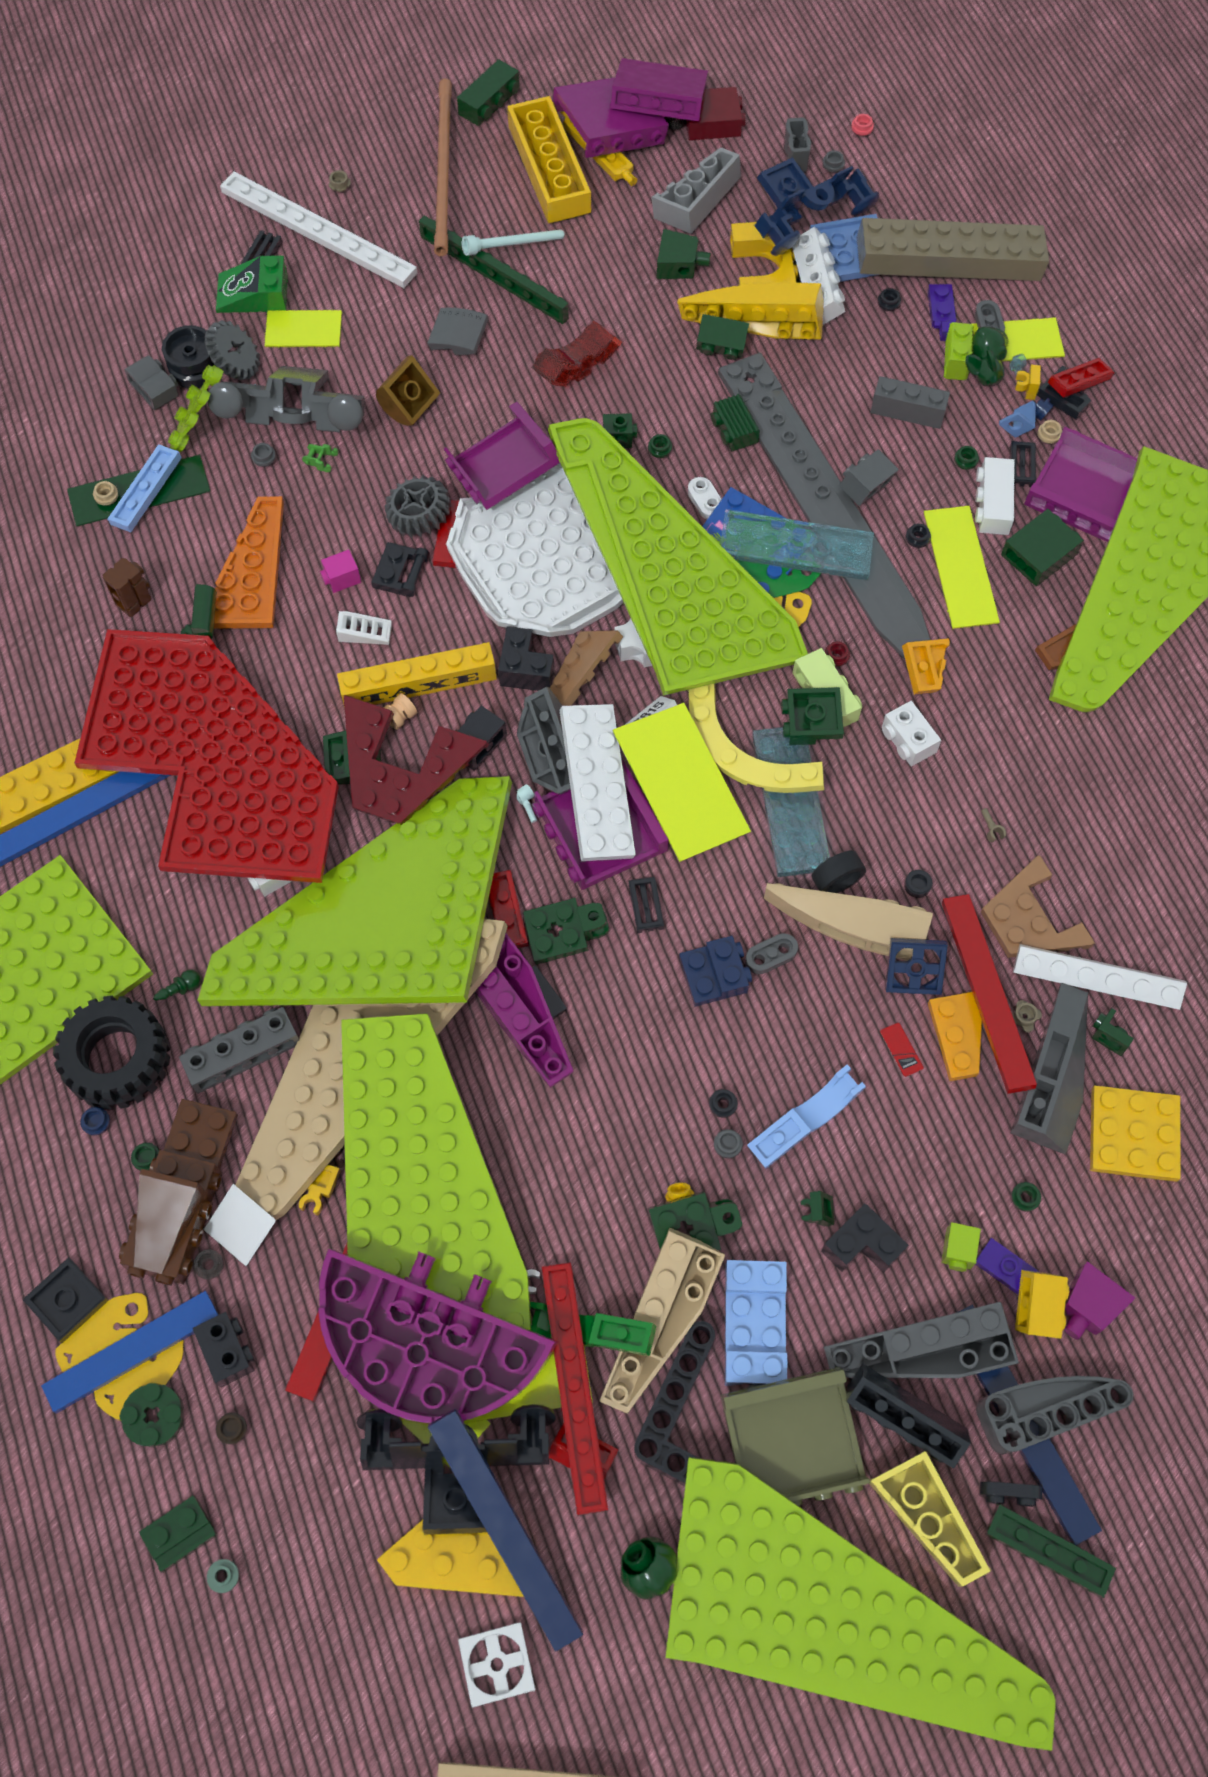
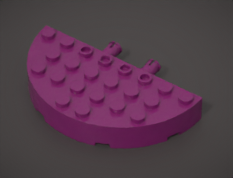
[318,1249,557,1423]

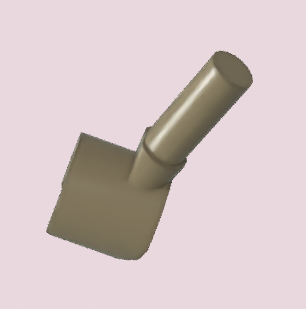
[981,808,1006,842]

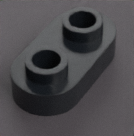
[979,1482,1042,1507]

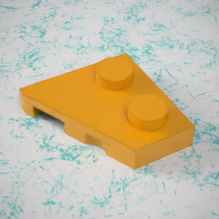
[902,638,950,695]

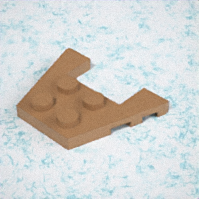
[981,855,1095,958]

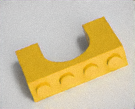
[730,222,798,286]

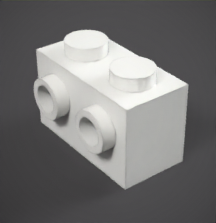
[882,701,941,767]

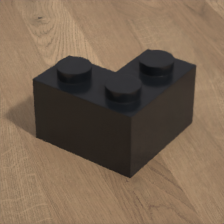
[498,626,554,691]
[821,1203,909,1273]

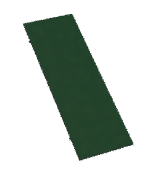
[67,454,211,527]

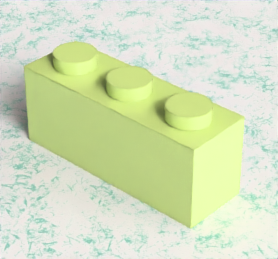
[793,648,862,727]

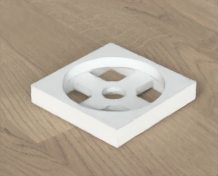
[458,1622,535,1707]

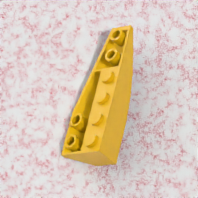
[677,283,824,339]

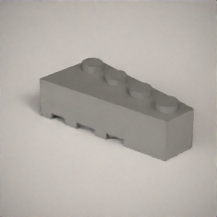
[651,148,741,234]

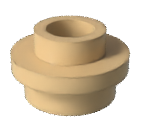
[1038,420,1062,444]
[93,481,119,505]

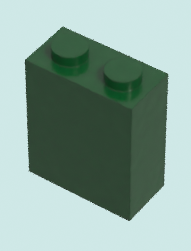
[1001,509,1084,587]

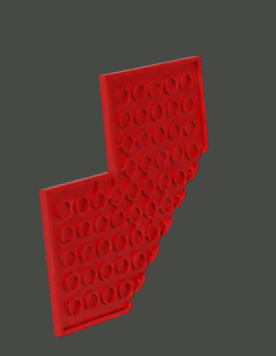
[74,629,339,883]

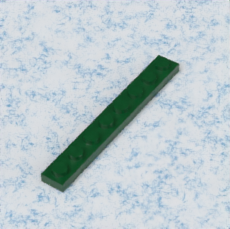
[419,215,569,325]

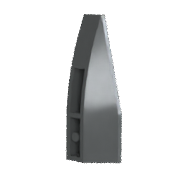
[1010,983,1088,1154]
[824,1302,1019,1378]

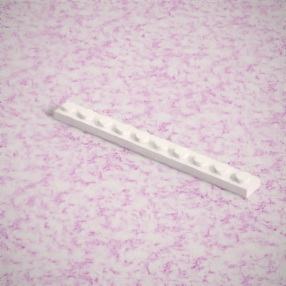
[220,172,417,288]

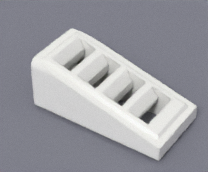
[336,611,392,645]

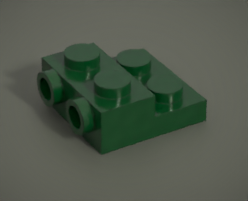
[781,687,844,745]

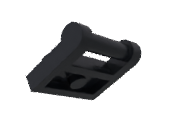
[371,542,430,597]

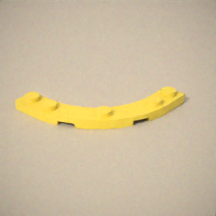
[689,684,824,793]

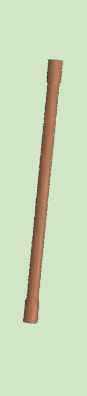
[434,79,452,256]

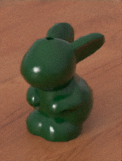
[965,327,1008,386]

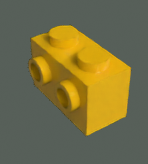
[1015,1270,1069,1339]

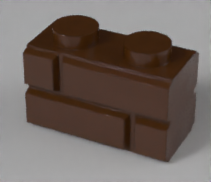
[102,558,151,617]

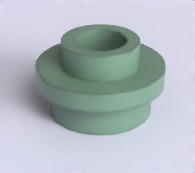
[207,1559,239,1593]

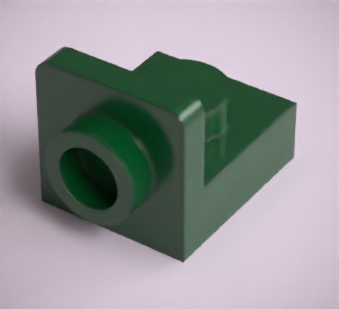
[1092,1008,1134,1056]

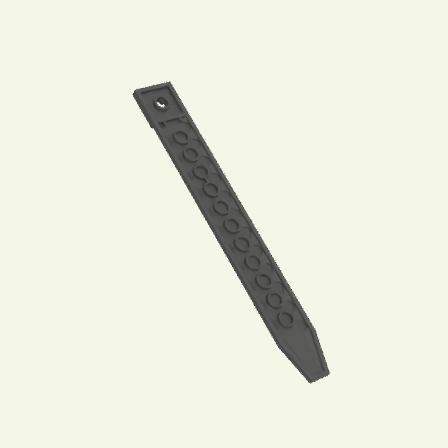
[718,352,930,659]

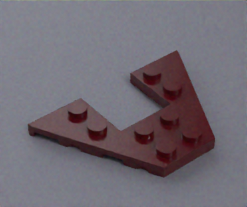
[344,695,489,825]

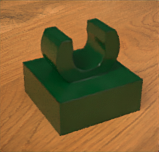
[801,1191,835,1227]

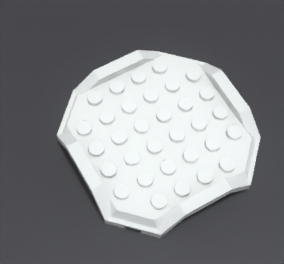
[446,463,623,637]

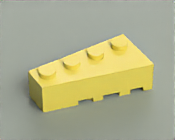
[869,1451,991,1587]

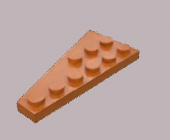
[214,496,284,628]

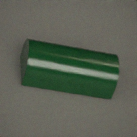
[191,584,217,639]

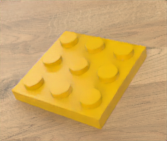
[1090,1086,1181,1182]

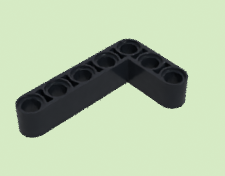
[634,1321,715,1486]

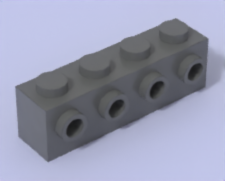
[179,1007,299,1094]

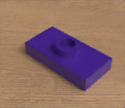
[975,1238,1039,1295]

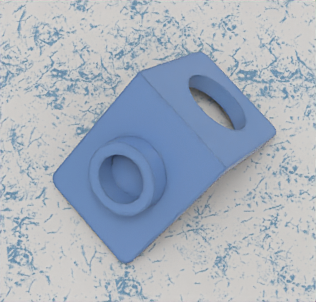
[999,401,1036,438]

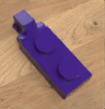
[927,284,956,341]

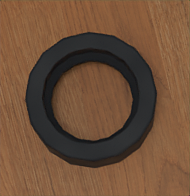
[811,850,866,893]

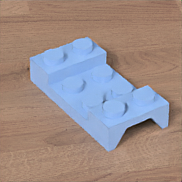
[725,1260,787,1386]

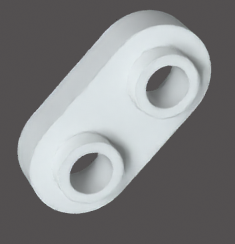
[688,477,722,520]

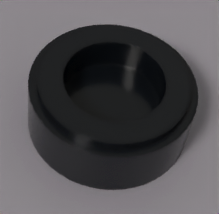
[904,870,933,898]

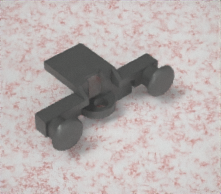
[207,366,365,433]

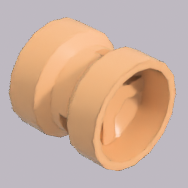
[384,693,417,730]

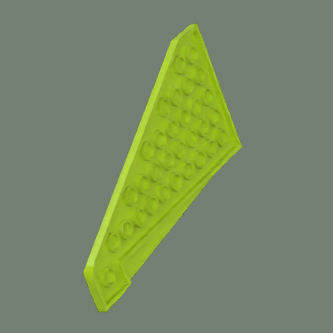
[548,418,808,696]
[1049,446,1208,712]
[665,1457,1055,1751]

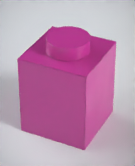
[320,549,361,593]

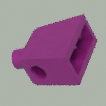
[1064,1262,1135,1340]

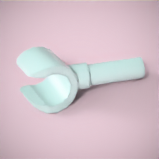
[517,784,537,823]

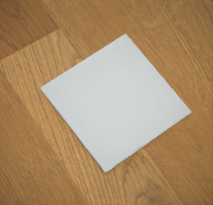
[204,1184,276,1266]

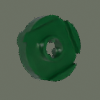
[119,1383,184,1447]

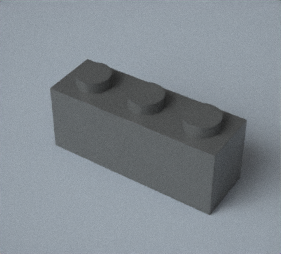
[870,376,950,429]

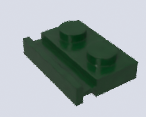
[139,1495,218,1573]

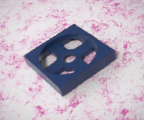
[885,938,948,995]

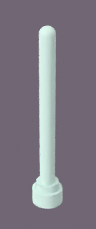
[462,230,565,256]

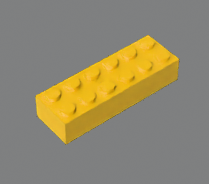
[507,96,591,223]

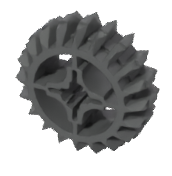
[384,475,452,538]

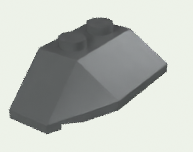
[517,687,571,795]

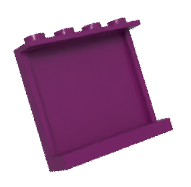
[610,58,708,121]
[552,77,668,158]
[444,401,560,510]
[1024,427,1138,542]
[532,757,669,890]

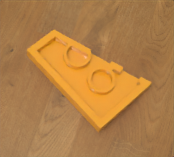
[928,992,982,1081]

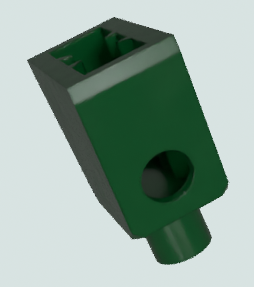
[656,229,711,279]

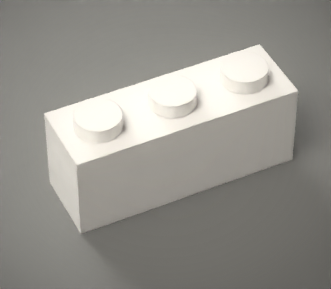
[975,457,1014,535]

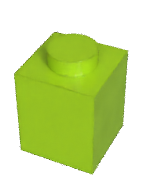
[941,1222,981,1272]

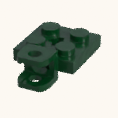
[523,898,610,965]
[648,1191,742,1250]

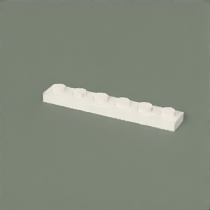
[1013,944,1187,1010]

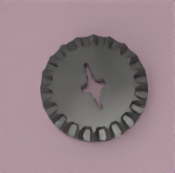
[205,320,261,380]

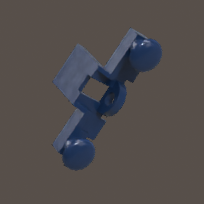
[754,157,879,256]

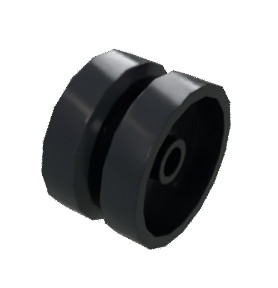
[161,325,217,389]

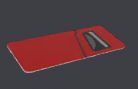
[880,1023,924,1077]

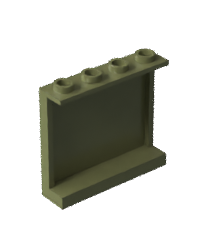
[720,1367,870,1506]

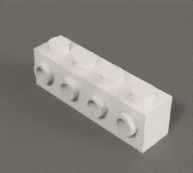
[792,227,845,324]

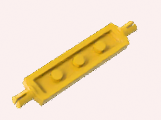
[560,111,637,186]

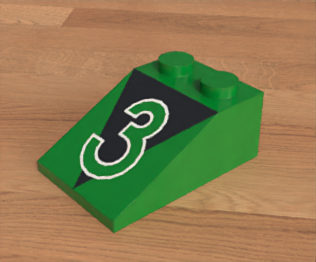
[216,256,288,313]

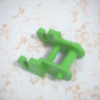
[302,444,339,472]

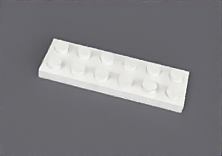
[560,704,636,861]

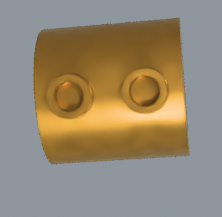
[376,355,440,426]

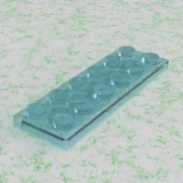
[720,510,874,580]
[752,727,830,877]

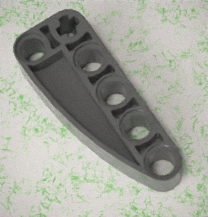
[976,1376,1134,1455]

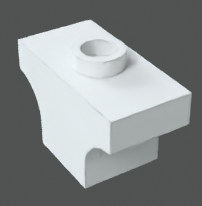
[614,618,652,667]

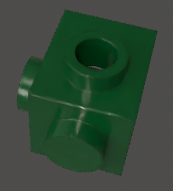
[603,413,637,449]

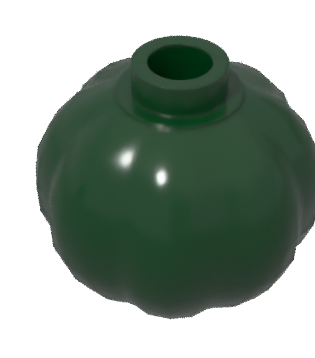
[620,1536,678,1600]

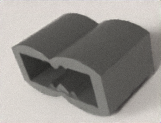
[784,117,811,172]
[124,355,178,410]

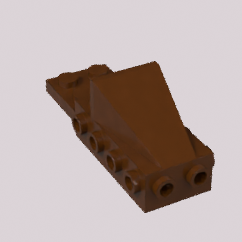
[119,1099,238,1286]

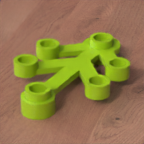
[168,365,223,452]

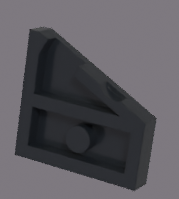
[1036,365,1091,419]

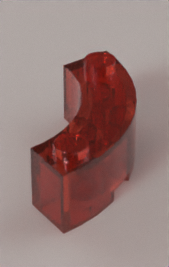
[531,320,622,386]

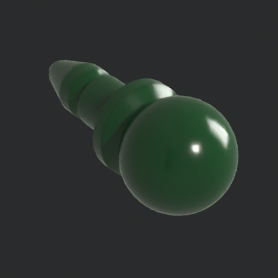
[153,969,202,1001]

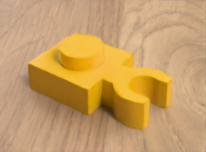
[299,1165,341,1216]

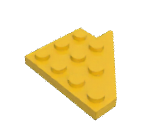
[377,1520,524,1597]

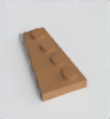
[550,630,623,706]

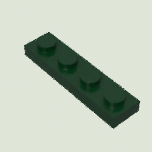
[985,1504,1116,1598]

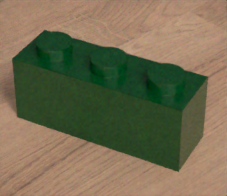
[457,59,520,127]

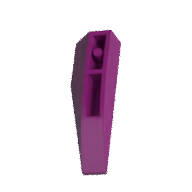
[475,934,574,1088]

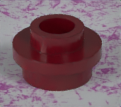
[825,641,850,667]

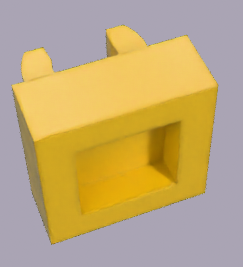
[1015,364,1041,400]

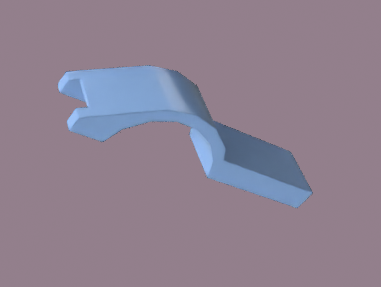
[747,1064,866,1169]

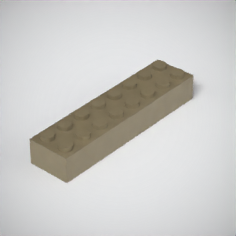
[856,218,1049,281]

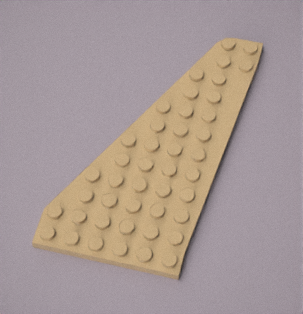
[235,919,508,1220]

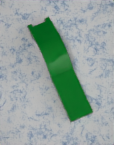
[530,1301,657,1357]

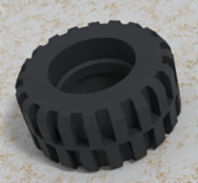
[53,995,171,1110]

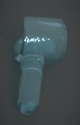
[1009,354,1027,382]

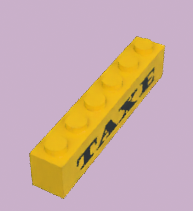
[337,642,497,705]

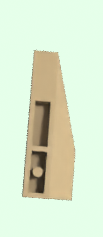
[764,883,933,961]
[599,1227,725,1414]

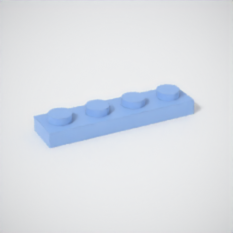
[108,444,182,532]

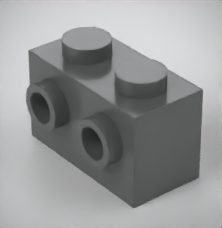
[839,449,899,506]

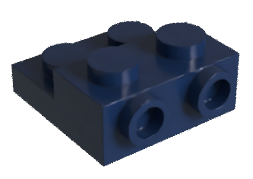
[679,935,752,1007]

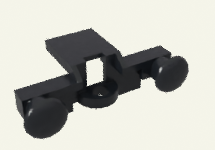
[356,1404,556,1535]

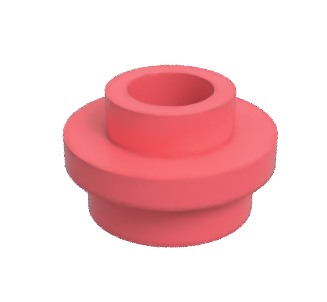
[851,114,874,136]

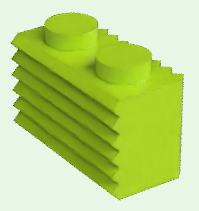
[944,322,974,381]

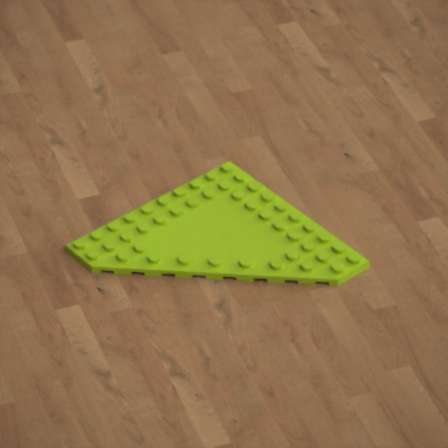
[198,776,512,1006]

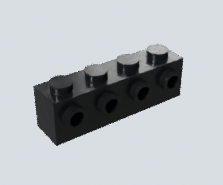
[846,1363,971,1469]

